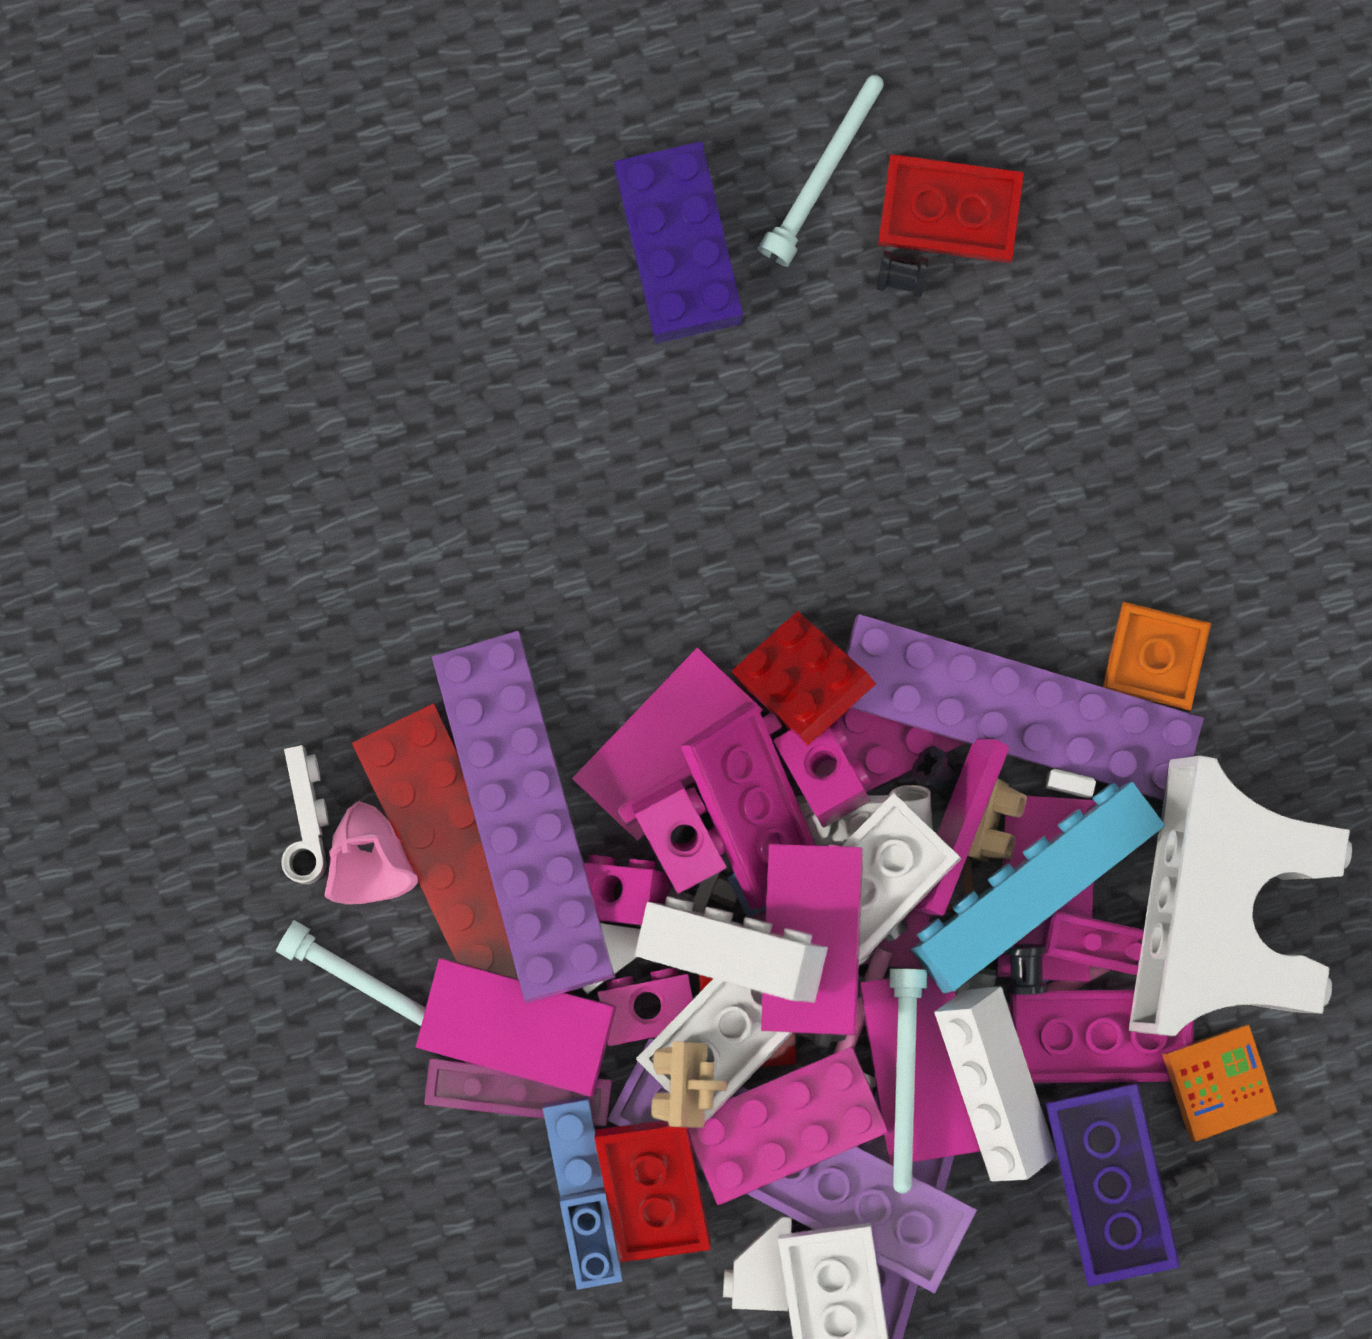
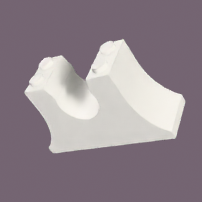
[1129,756,1352,1036]

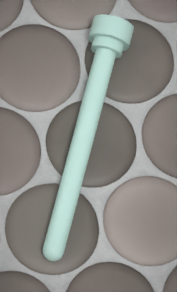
[757,75,884,267]
[276,920,426,1026]
[890,969,927,1194]

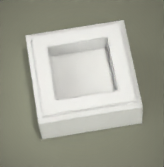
[1044,769,1096,799]

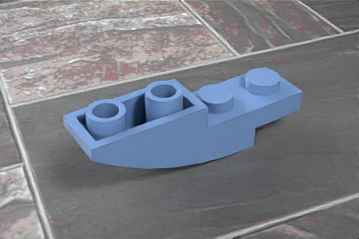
[543,1096,622,1290]

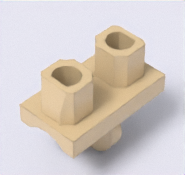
[967,779,1027,863]
[652,1041,727,1128]

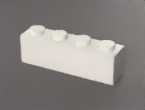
[635,896,828,1003]
[935,986,1057,1181]

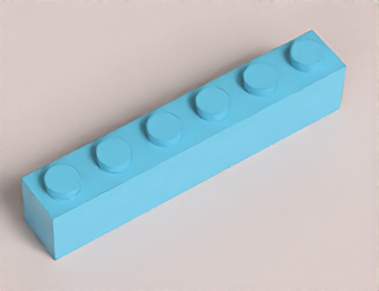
[910,781,1165,993]

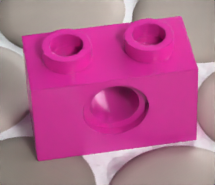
[773,722,872,828]
[631,779,727,894]
[584,855,671,926]
[598,968,693,1047]

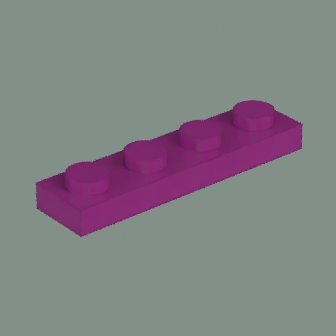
[424,1059,612,1126]

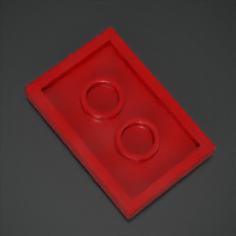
[878,154,1024,263]
[731,611,876,746]
[594,1120,711,1263]

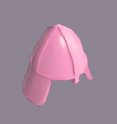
[325,801,418,905]

